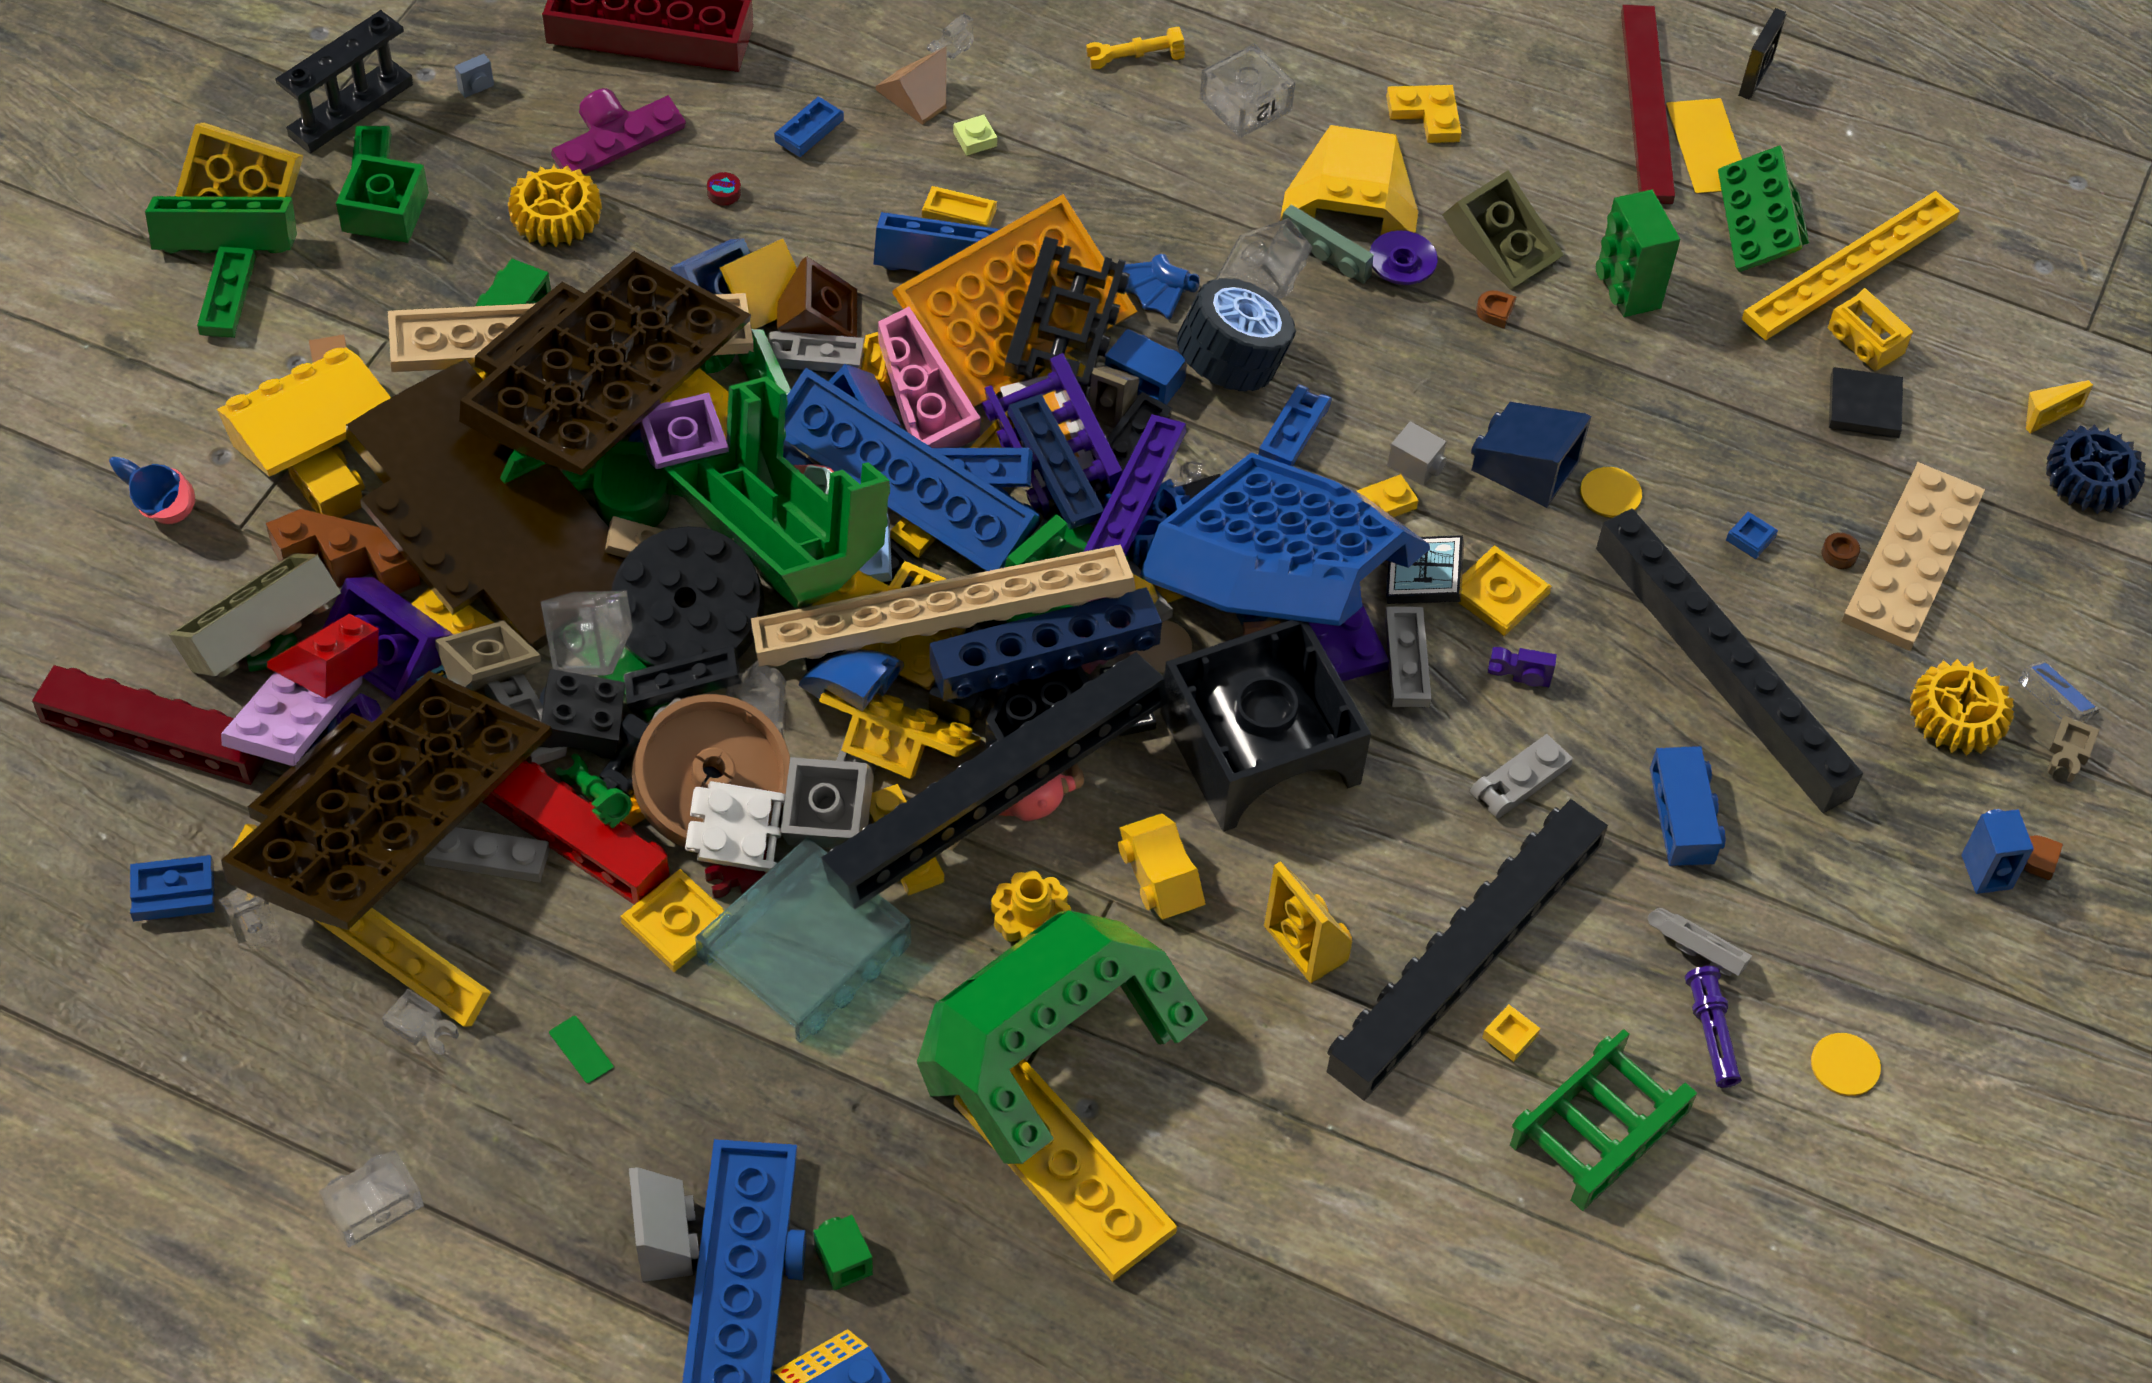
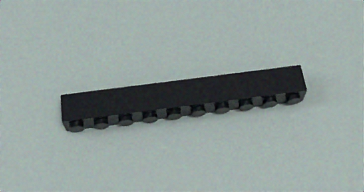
[1596,508,1863,813]
[821,652,1168,910]
[1326,799,1608,1101]

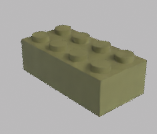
[168,553,341,678]

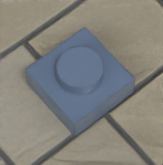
[454,54,494,98]

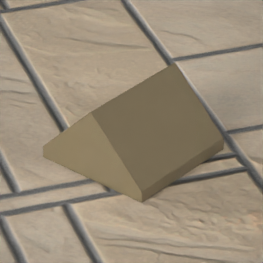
[435,621,541,691]

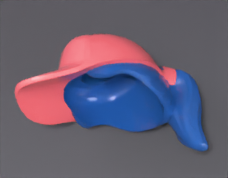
[109,457,195,524]

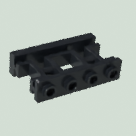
[1004,236,1130,397]

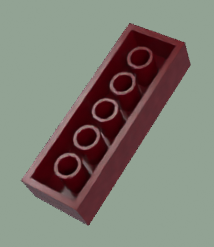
[542,0,754,72]

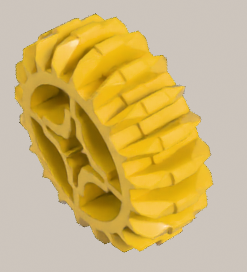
[508,164,602,247]
[1910,659,2014,756]

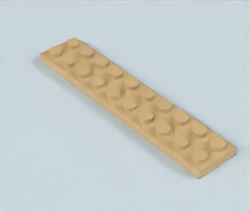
[388,293,753,372]
[751,544,1136,667]

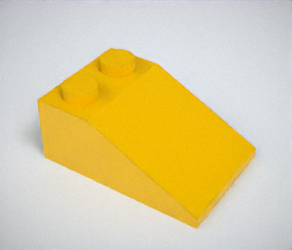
[1264,861,1353,984]

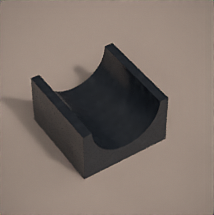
[1160,620,1371,832]

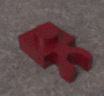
[704,848,779,898]

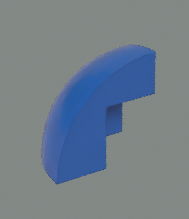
[799,649,904,712]

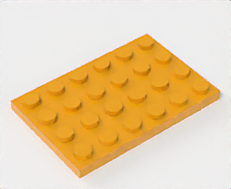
[892,194,1138,408]

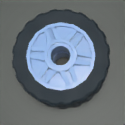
[1177,278,1296,391]

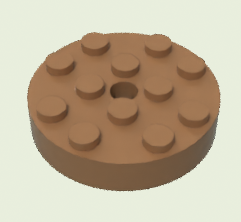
[632,694,790,847]

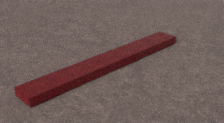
[1621,5,1675,204]

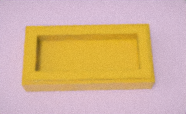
[922,186,997,227]

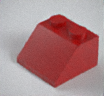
[267,614,379,699]

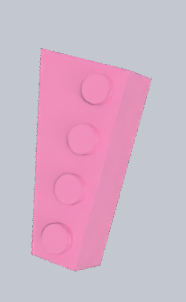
[878,307,981,448]

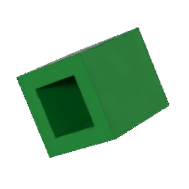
[813,1215,873,1291]

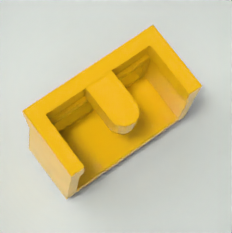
[1827,288,1913,372]

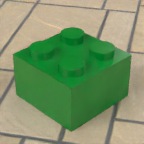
[336,154,429,243]

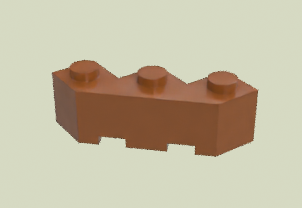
[266,509,421,594]

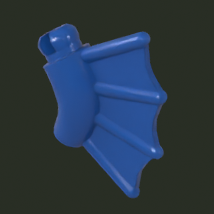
[1124,254,1200,319]

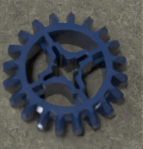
[2046,424,2146,514]

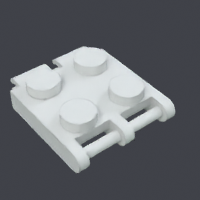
[685,781,785,872]

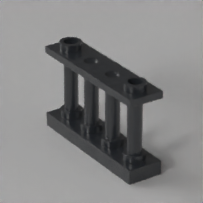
[275,10,414,154]

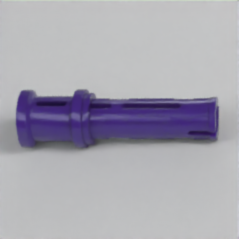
[1685,966,1742,1088]

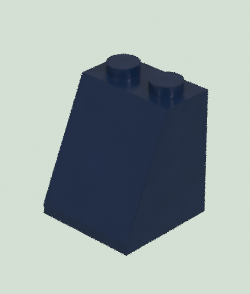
[1471,402,1592,508]

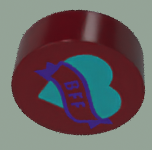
[707,172,741,206]

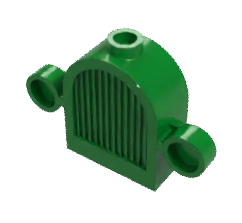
[562,441,683,527]

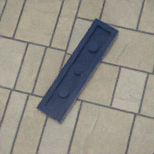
[1007,394,1104,530]

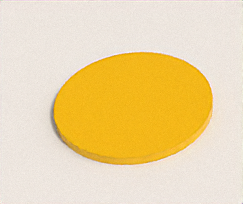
[1580,467,1642,518]
[1811,1033,1881,1096]

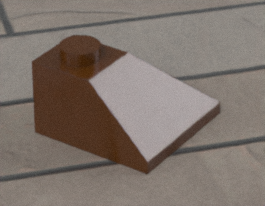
[777,256,857,337]

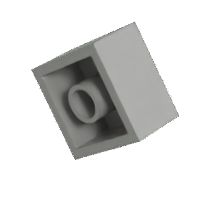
[780,757,874,848]

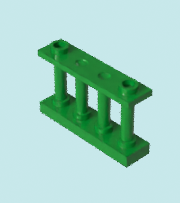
[1510,1029,1697,1211]

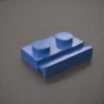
[130,855,215,922]

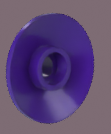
[1370,231,1438,285]

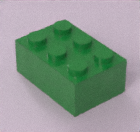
[1596,189,1681,317]

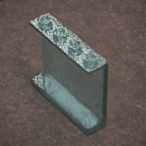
[695,837,911,1043]

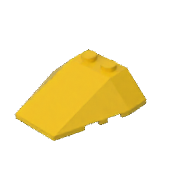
[1280,125,1418,235]

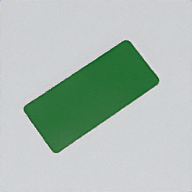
[549,1016,614,1083]

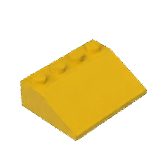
[217,347,391,477]

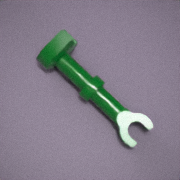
[555,754,632,829]

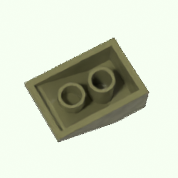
[1442,170,1564,290]

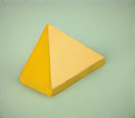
[2026,380,2093,434]

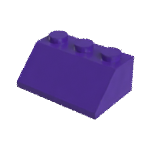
[323,577,454,701]

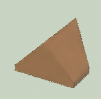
[876,47,946,125]

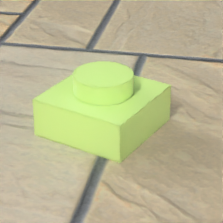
[953,115,997,156]

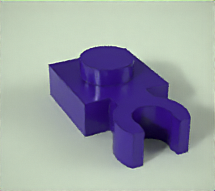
[1488,647,1557,688]

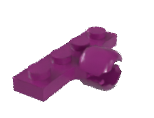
[551,88,686,175]

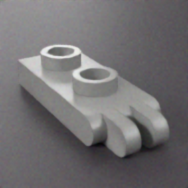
[1648,908,1752,976]

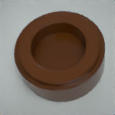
[1821,533,1860,569]

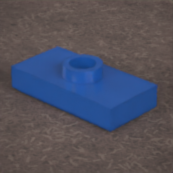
[774,96,844,157]

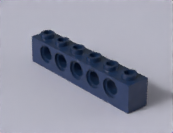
[930,587,1162,701]

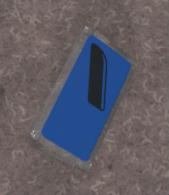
[2018,660,2100,723]

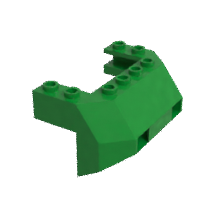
[663,376,890,609]
[917,910,1208,1164]

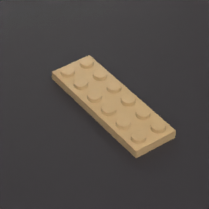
[1841,462,1985,651]

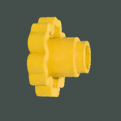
[991,871,1071,942]

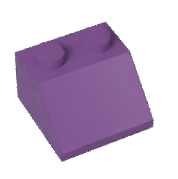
[639,393,729,469]

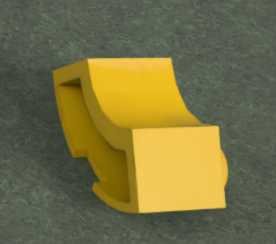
[1118,813,1206,920]

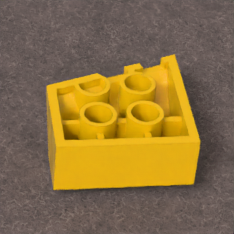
[175,122,304,197]

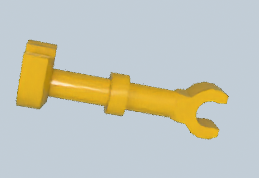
[1086,26,1185,69]

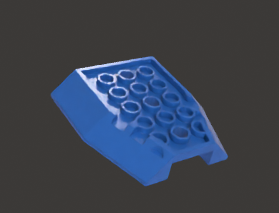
[1140,453,1430,626]

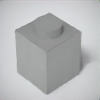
[1387,421,1447,486]

